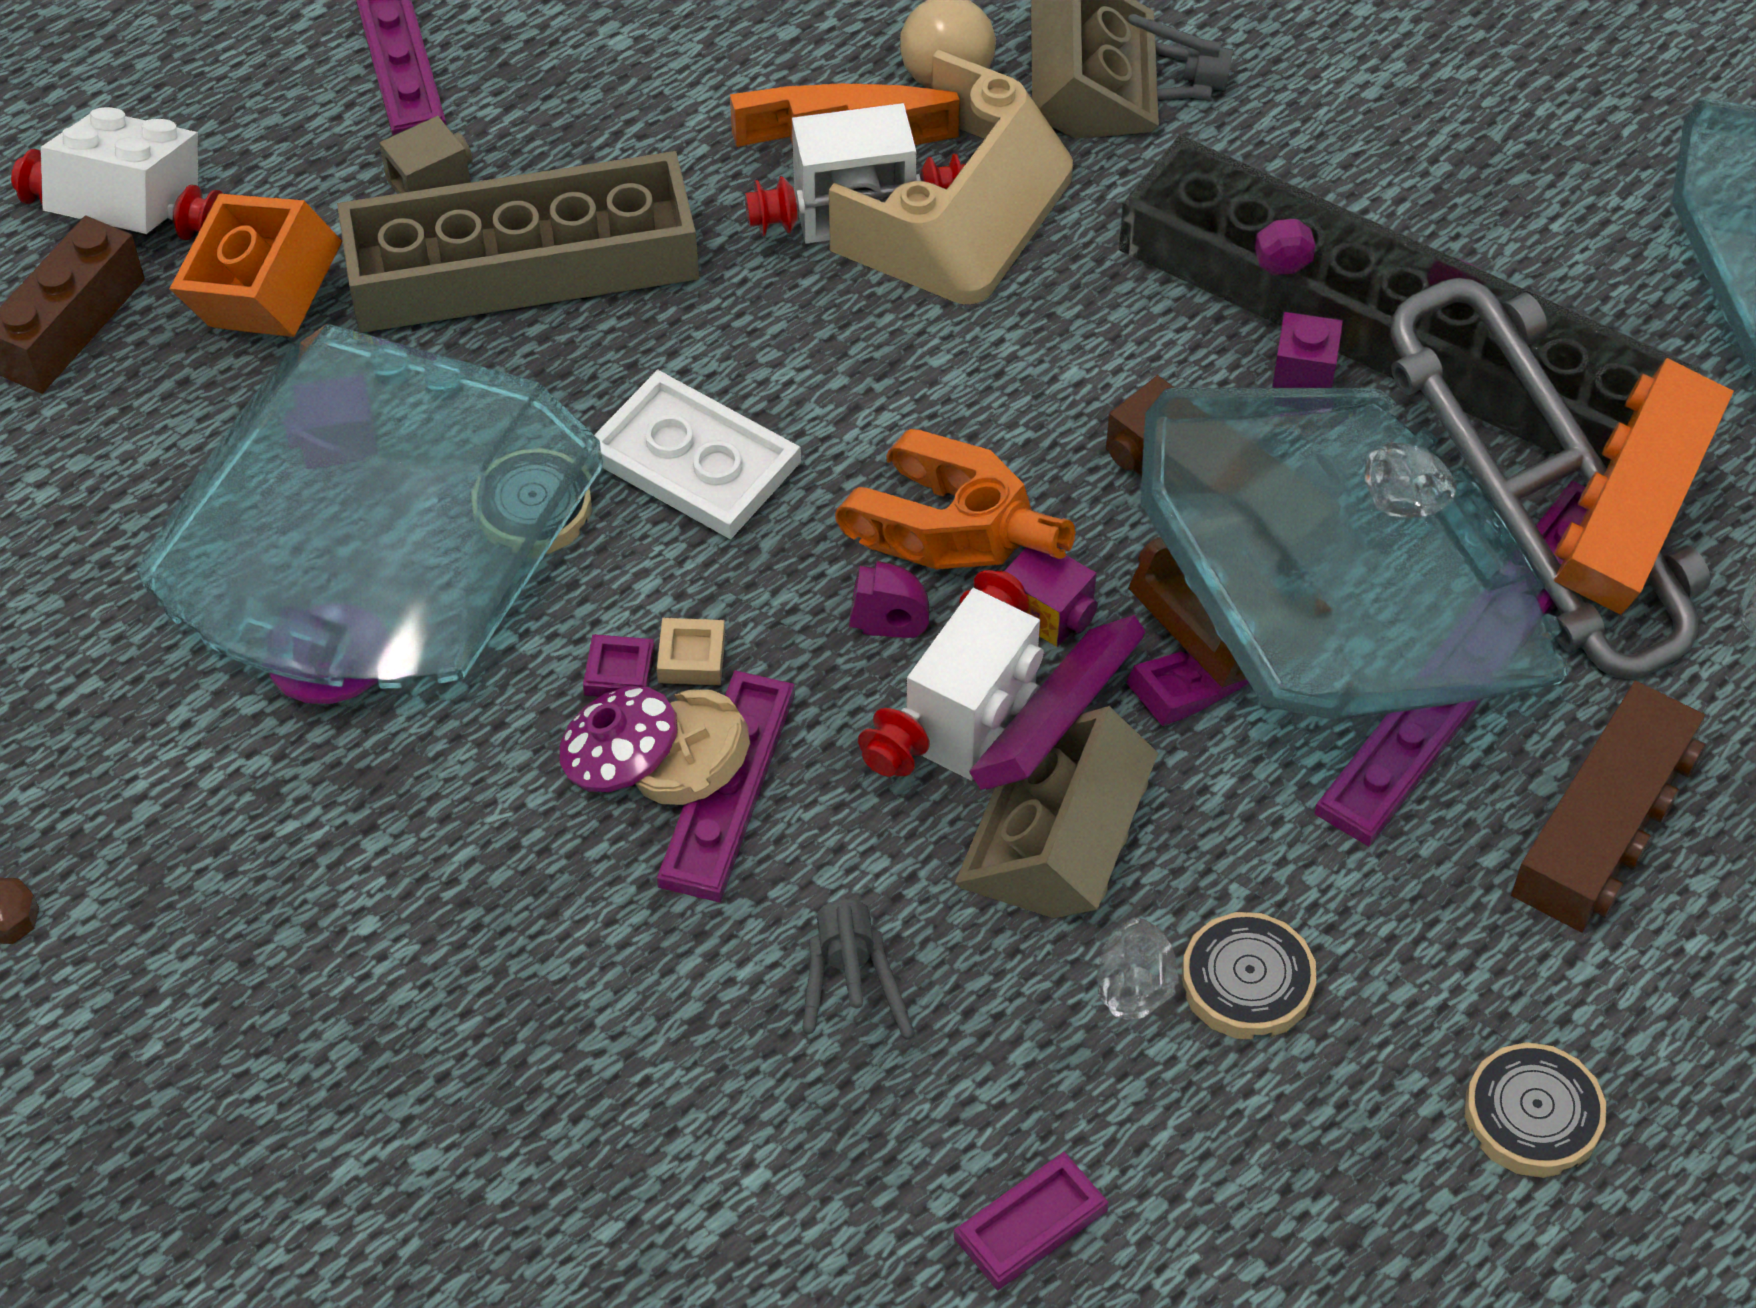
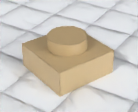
[657,618,725,685]

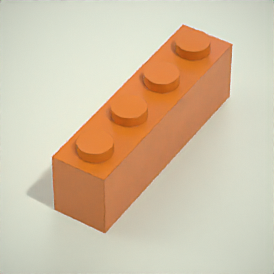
[1554,358,1734,615]

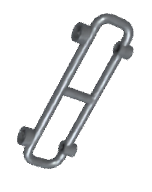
[1391,278,1711,680]

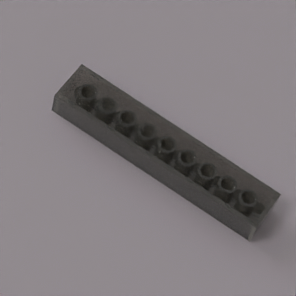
[1118,134,1700,469]

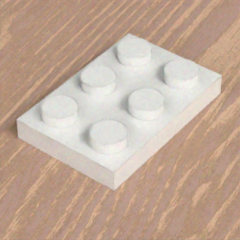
[585,369,801,540]

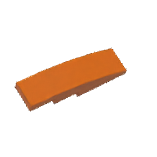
[730,83,960,147]

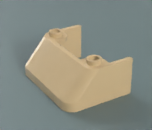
[829,50,1073,304]

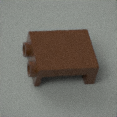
[1128,517,1332,688]

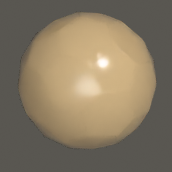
[900,0,996,89]

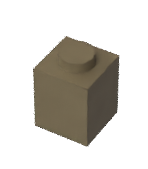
[379,116,473,194]

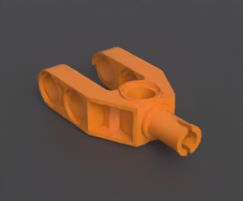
[835,429,1076,569]

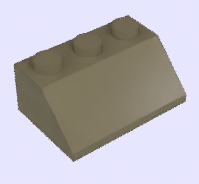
[1031,0,1159,138]
[955,706,1158,918]

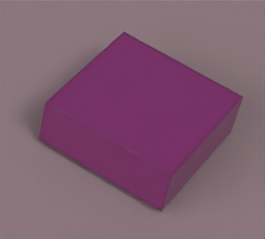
[583,634,655,697]

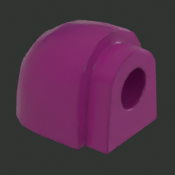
[849,561,929,638]

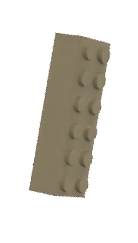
[337,151,699,333]

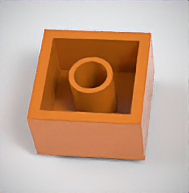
[169,194,343,337]

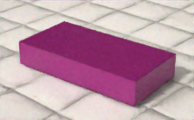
[954,1151,1109,1291]

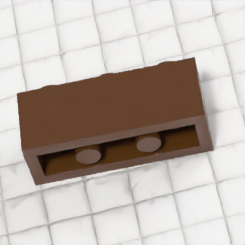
[0,215,145,394]

